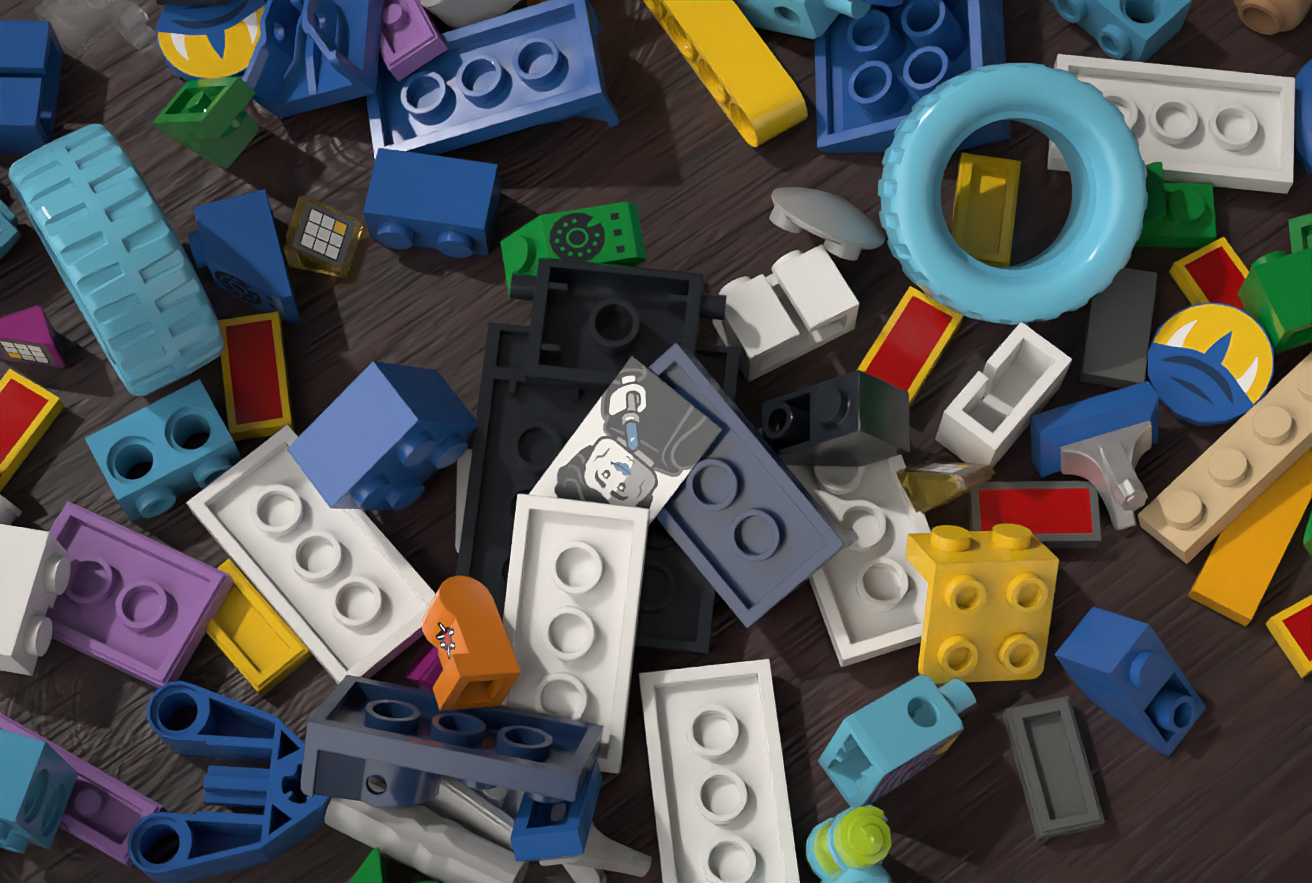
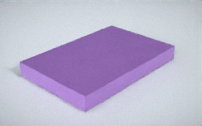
[45,501,234,688]

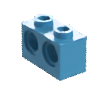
[1049,0,1192,63]
[85,379,242,522]
[0,729,79,853]

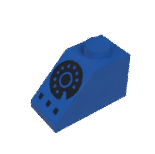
[188,189,301,325]

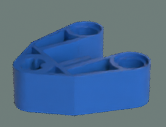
[128,681,332,883]

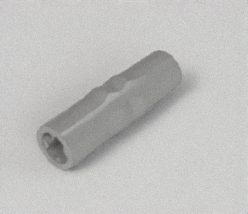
[324,781,529,883]

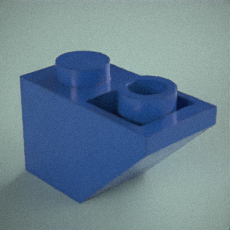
[1055,607,1206,756]

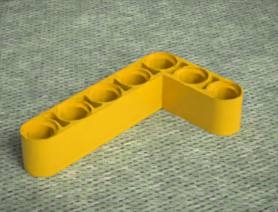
[643,0,808,147]

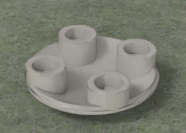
[769,187,885,261]

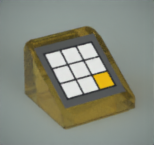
[283,196,364,279]
[896,461,994,514]

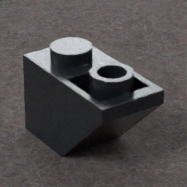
[762,370,910,467]

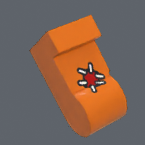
[421,576,521,711]

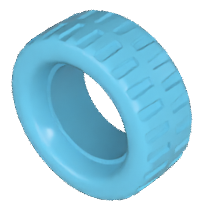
[878,63,1148,325]
[8,124,224,397]

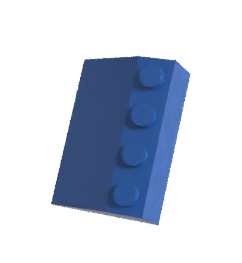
[814,0,1011,153]

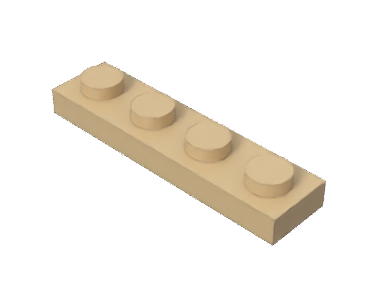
[1138,352,1312,564]

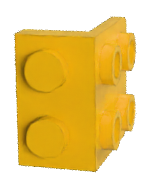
[905,523,1059,684]

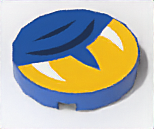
[157,0,266,81]
[1148,303,1274,427]

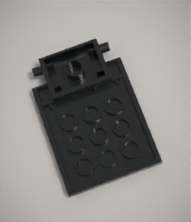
[456,257,740,656]

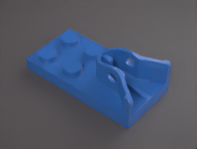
[240,0,384,119]
[366,0,619,159]

